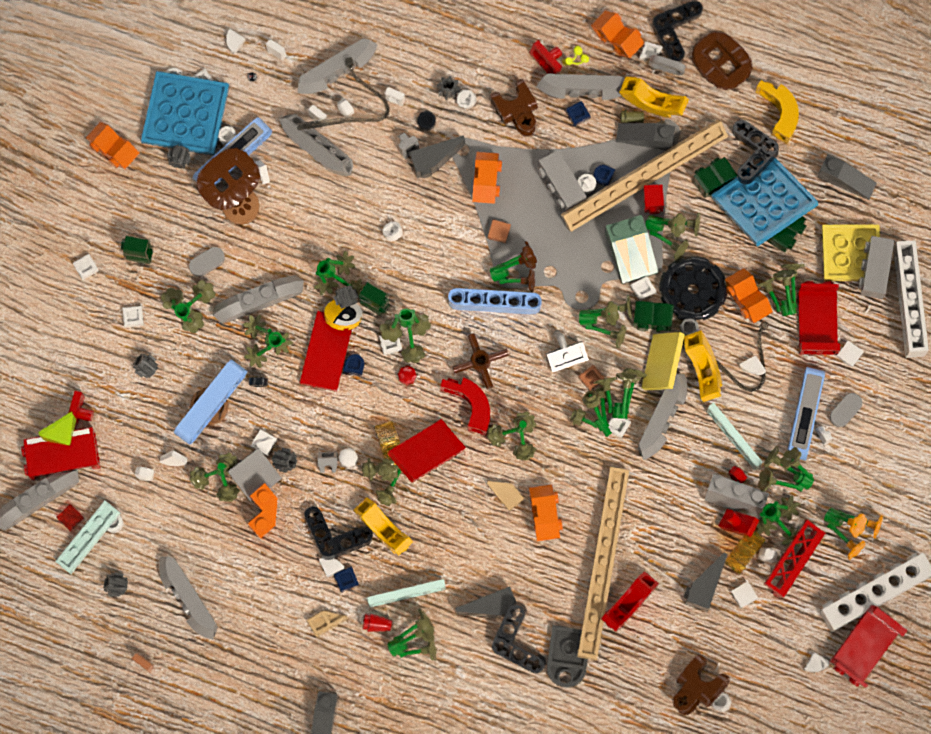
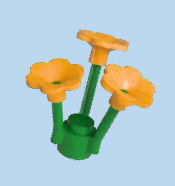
[824,507,883,560]

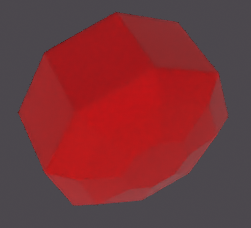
[398,366,417,386]
[728,466,747,483]

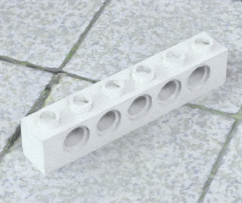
[893,240,929,358]
[819,553,931,633]

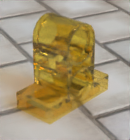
[374,420,401,465]
[725,531,766,575]

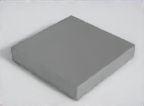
[227,448,282,502]

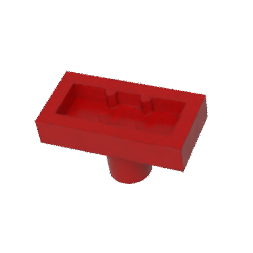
[529,40,562,74]
[68,391,94,430]
[718,509,759,538]

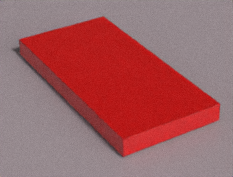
[300,311,352,392]
[387,419,466,483]

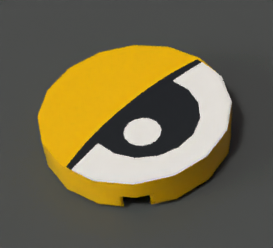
[324,300,362,330]

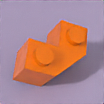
[591,10,644,58]
[86,122,140,169]
[472,152,502,204]
[725,268,773,323]
[246,483,278,539]
[529,484,563,541]

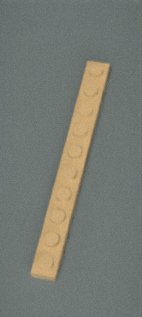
[561,119,728,232]
[577,467,629,661]

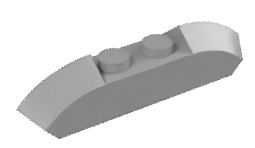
[298,38,377,94]
[536,74,624,100]
[279,114,353,176]
[213,275,304,323]
[638,374,687,460]
[0,469,79,530]
[159,557,218,640]

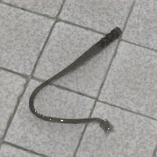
[297,57,390,131]
[677,320,769,392]

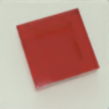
[56,504,84,532]

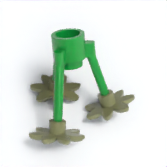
[314,251,365,296]
[243,315,293,368]
[756,496,801,547]

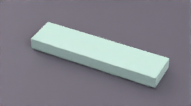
[707,402,763,470]
[55,501,121,574]
[367,579,446,607]

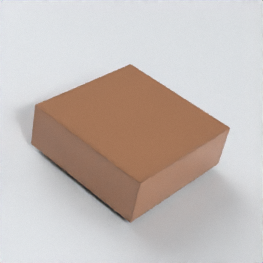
[488,220,511,244]
[578,365,605,391]
[132,653,154,673]

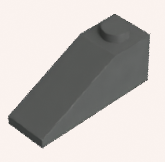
[616,123,675,150]
[410,135,465,178]
[817,154,877,200]
[683,553,728,612]
[455,586,519,618]
[311,691,339,734]

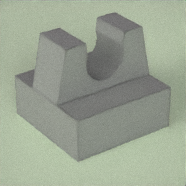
[398,132,420,159]
[317,452,338,473]

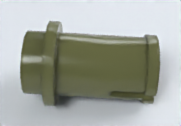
[620,109,644,123]

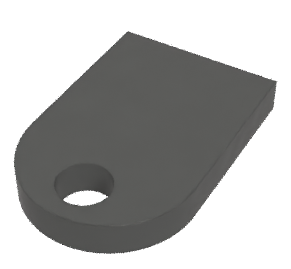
[547,626,588,688]

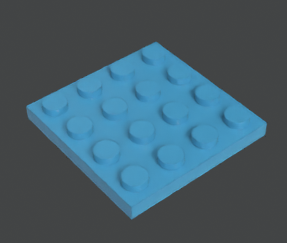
[141,71,230,156]
[712,158,818,247]

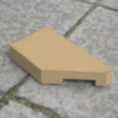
[487,481,524,512]
[306,610,348,638]

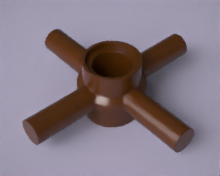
[452,333,509,389]

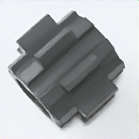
[437,76,460,100]
[167,145,191,169]
[334,285,359,309]
[133,354,158,378]
[272,447,298,473]
[103,572,128,597]

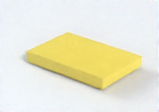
[641,332,685,390]

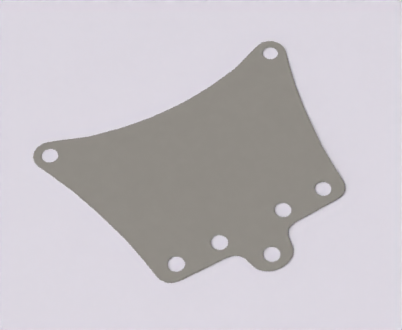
[452,120,680,310]

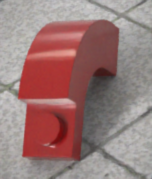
[440,377,490,436]
[601,571,659,632]

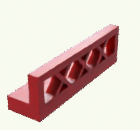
[764,519,826,598]

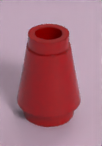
[362,613,392,632]

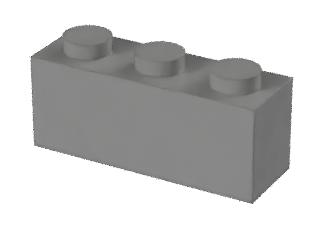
[537,150,587,211]
[858,236,894,299]
[704,474,769,520]

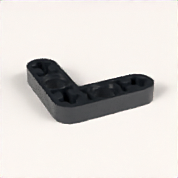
[652,0,703,63]
[733,120,779,184]
[304,507,373,560]
[492,602,546,673]

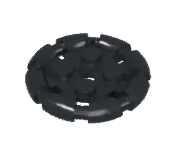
[659,256,727,321]

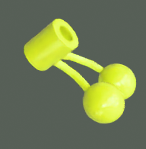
[562,46,589,66]

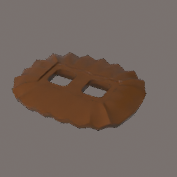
[691,32,753,90]
[196,148,260,210]

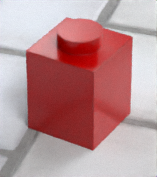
[643,184,664,215]

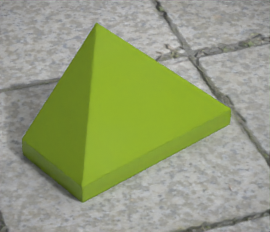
[38,412,76,446]

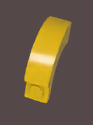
[619,77,689,118]
[755,80,799,144]
[684,330,722,402]
[353,498,413,555]

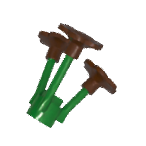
[490,241,537,292]

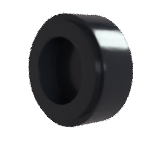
[417,111,436,131]
[249,377,268,387]

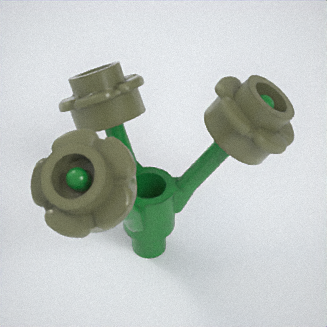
[570,388,612,437]

